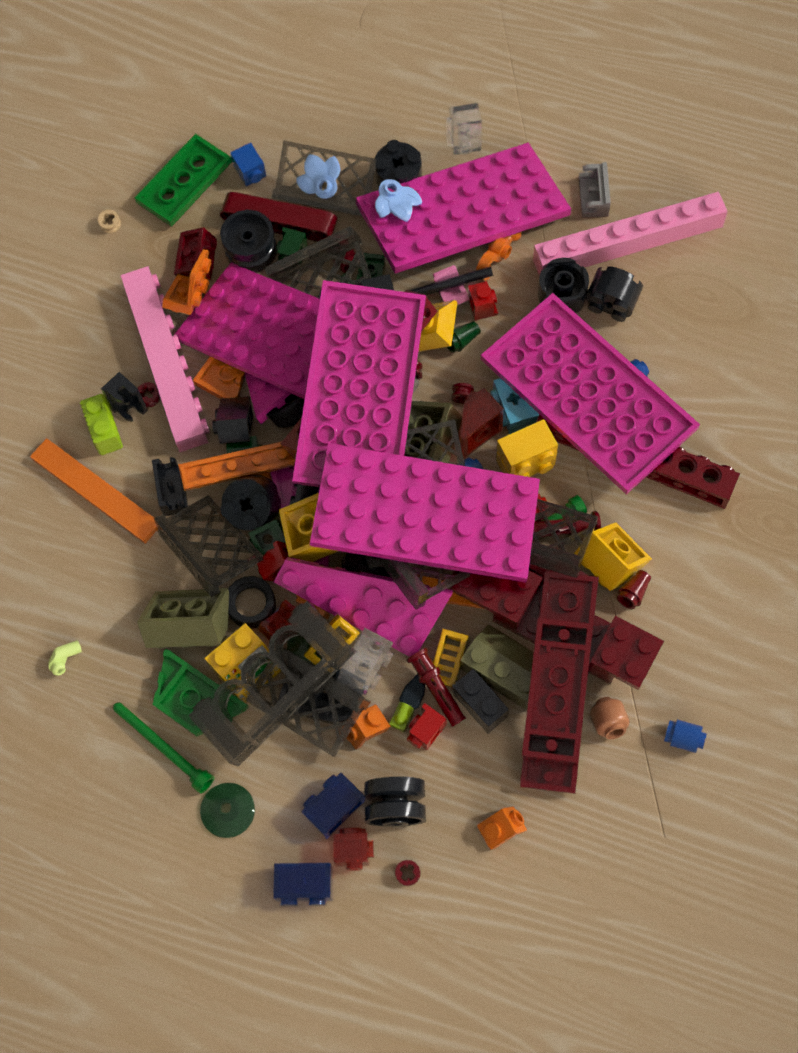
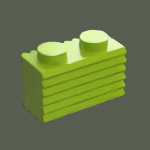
[80,394,123,455]

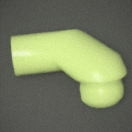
[48,640,82,676]

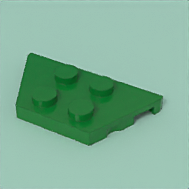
[152,648,249,737]

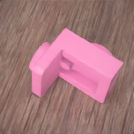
[433,265,469,305]

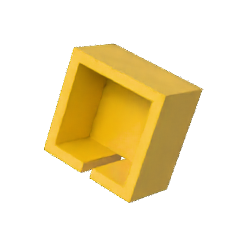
[496,419,558,477]

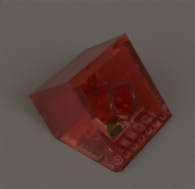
[460,388,504,460]

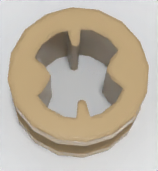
[98,209,121,233]

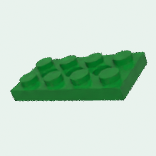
[134,133,232,227]

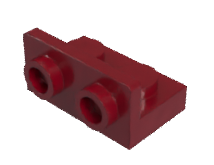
[174,227,217,280]

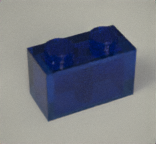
[301,772,366,840]
[273,863,333,906]

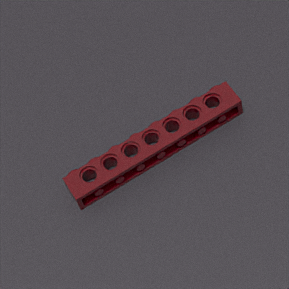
[536,414,740,509]

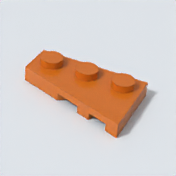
[193,356,245,399]

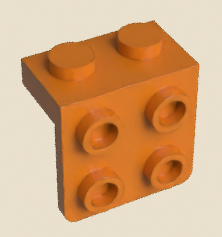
[162,249,211,315]

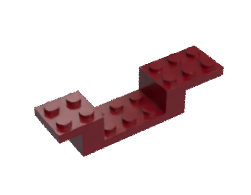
[446,570,664,690]
[520,571,599,794]

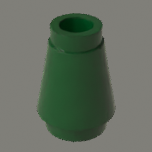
[447,321,481,353]

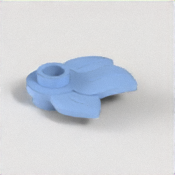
[296,154,340,199]
[375,179,422,222]

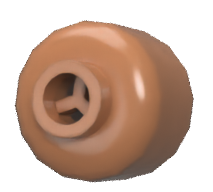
[590,697,630,739]

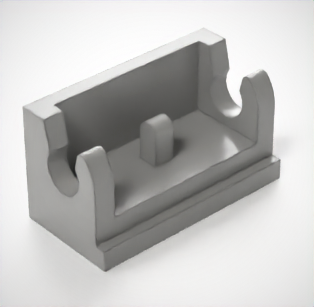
[579,162,611,218]

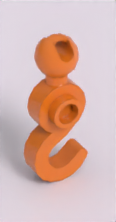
[476,232,522,281]

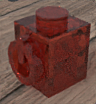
[333,827,374,871]

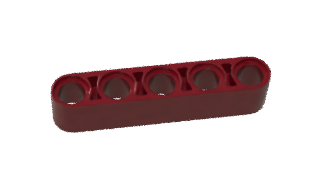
[220,192,338,243]

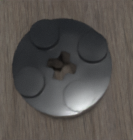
[374,140,422,188]
[538,258,589,313]
[586,266,643,322]
[220,475,281,531]

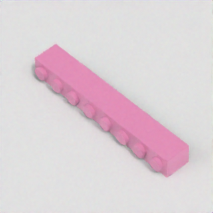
[533,192,728,277]
[121,266,210,452]

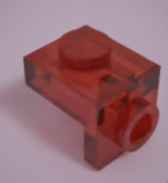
[258,599,304,647]

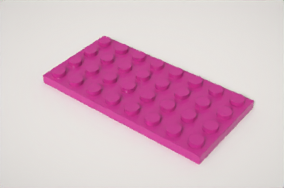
[356,142,571,274]
[174,263,320,399]
[292,280,426,487]
[480,293,700,495]
[310,443,540,582]

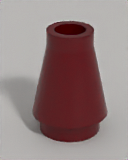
[617,570,651,609]

